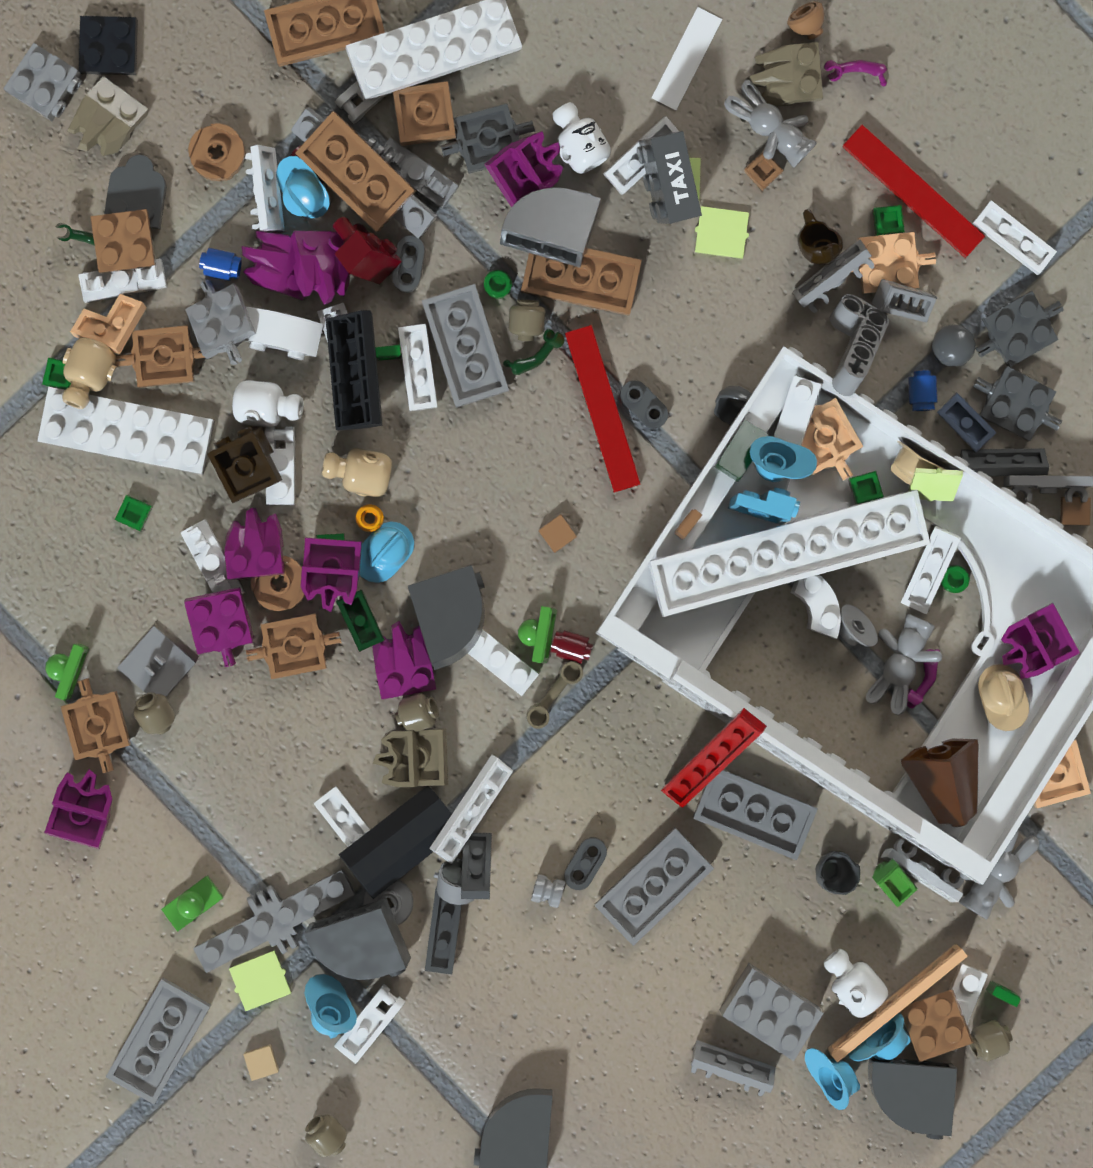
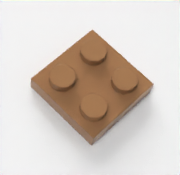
[393,81,456,146]
[90,209,156,273]
[900,989,974,1062]

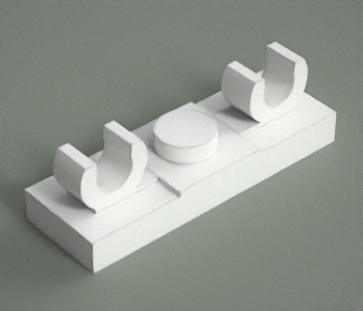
[244,145,285,233]
[78,259,167,303]
[180,519,246,595]
[881,838,964,902]

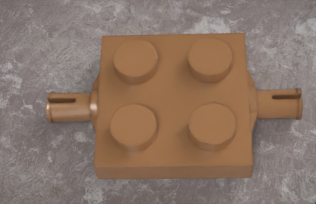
[115,325,205,388]
[246,614,342,679]
[60,678,131,773]

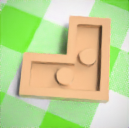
[70,294,147,354]

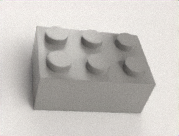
[720,963,824,1061]

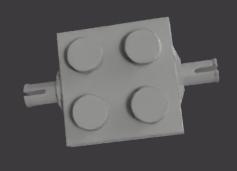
[185,279,256,365]

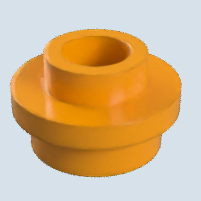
[356,504,384,532]

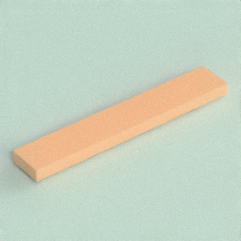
[827,944,968,1063]

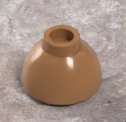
[787,1,825,40]

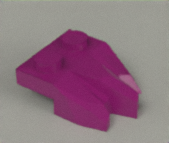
[484,131,563,208]
[242,230,304,301]
[291,231,350,305]
[224,508,285,580]
[301,537,362,612]
[1001,603,1080,679]
[372,621,436,699]
[44,769,113,850]

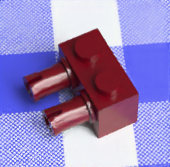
[333,217,402,285]

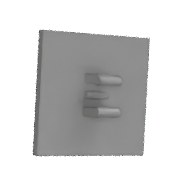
[117,626,196,697]

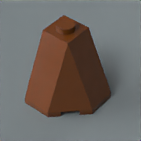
[901,738,979,827]

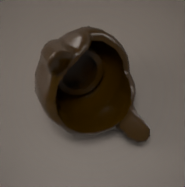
[797,209,843,264]

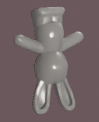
[724,80,817,167]
[866,614,943,715]
[959,830,1039,920]

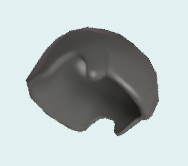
[932,324,976,366]
[714,386,752,425]
[815,851,860,895]

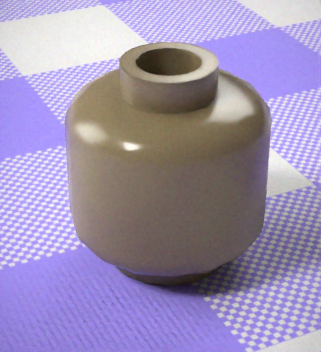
[508,299,546,341]
[133,692,176,735]
[395,693,439,733]
[970,1020,1013,1062]
[305,1115,347,1157]

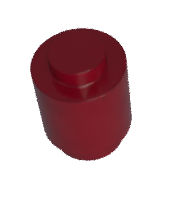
[550,630,593,664]

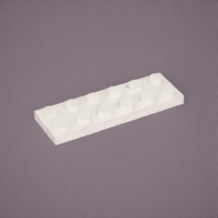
[345,0,522,101]
[38,387,214,475]

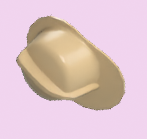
[891,441,946,485]
[978,664,1029,731]

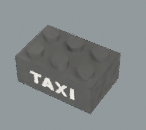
[637,131,702,224]

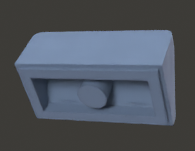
[937,392,996,452]

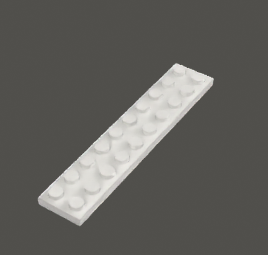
[649,490,930,617]

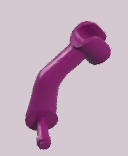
[824,60,887,87]
[907,649,940,709]

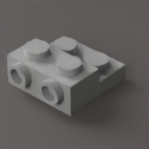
[3,43,82,122]

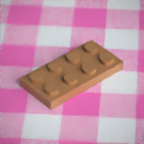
[264,0,385,67]
[295,111,416,232]
[521,248,642,316]

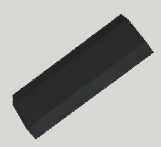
[326,310,383,430]
[338,786,452,899]

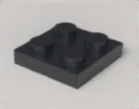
[79,16,138,75]

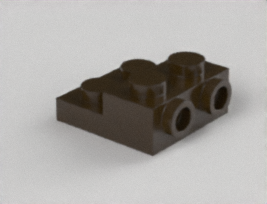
[207,425,283,504]

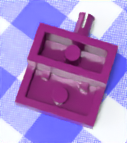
[184,587,254,667]

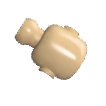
[62,338,117,409]
[322,448,392,497]

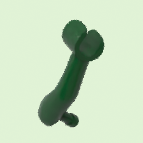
[55,223,95,246]
[503,329,565,375]

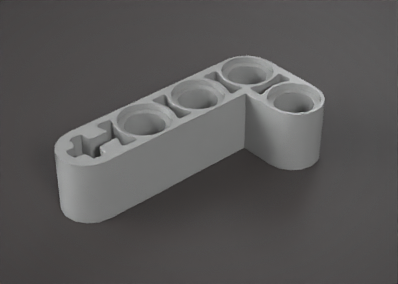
[830,294,889,396]

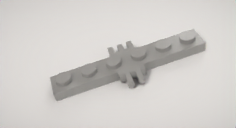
[291,107,438,239]
[193,869,355,973]

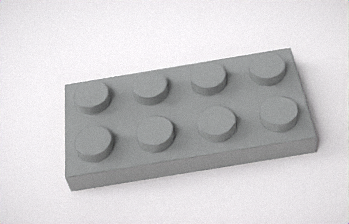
[422,284,509,408]
[693,770,818,860]
[594,827,714,946]
[106,978,211,1104]

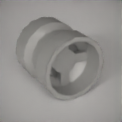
[531,874,565,908]

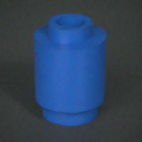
[199,248,242,281]
[908,370,938,411]

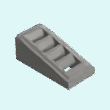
[872,279,937,323]

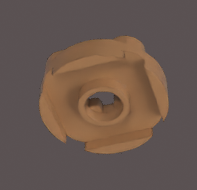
[188,123,246,181]
[251,556,305,611]

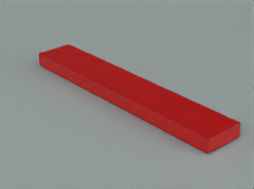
[842,125,985,258]
[565,325,641,493]
[661,708,767,808]

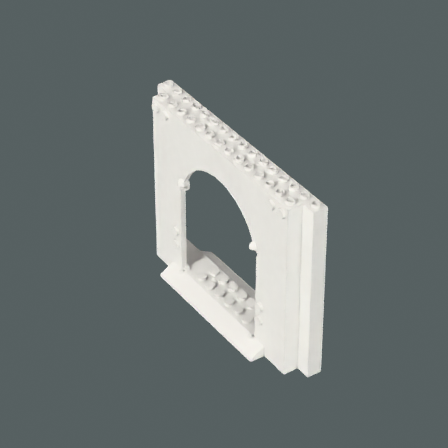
[596,346,1093,885]

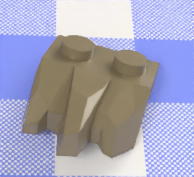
[747,42,823,107]
[67,76,148,156]
[373,729,448,787]

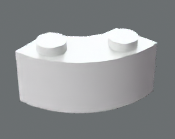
[243,307,323,360]
[790,575,841,639]

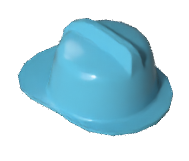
[276,156,330,218]
[750,436,817,482]
[360,522,414,583]
[304,974,357,1039]
[848,1013,911,1061]
[805,1048,860,1110]

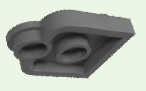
[104,155,167,230]

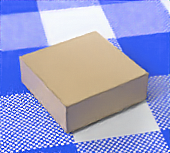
[243,1044,279,1081]

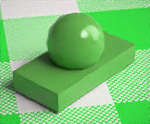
[518,606,557,663]
[45,644,89,700]
[872,858,918,907]
[161,875,224,932]

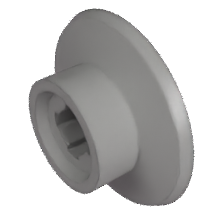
[839,604,878,647]
[363,880,413,925]

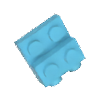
[728,488,800,525]

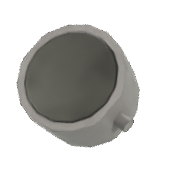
[434,858,475,905]

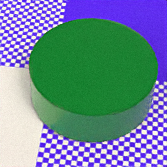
[484,270,512,299]
[941,565,970,593]

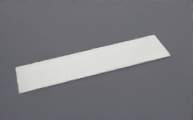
[652,7,722,110]

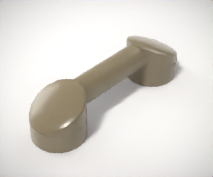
[526,661,583,729]

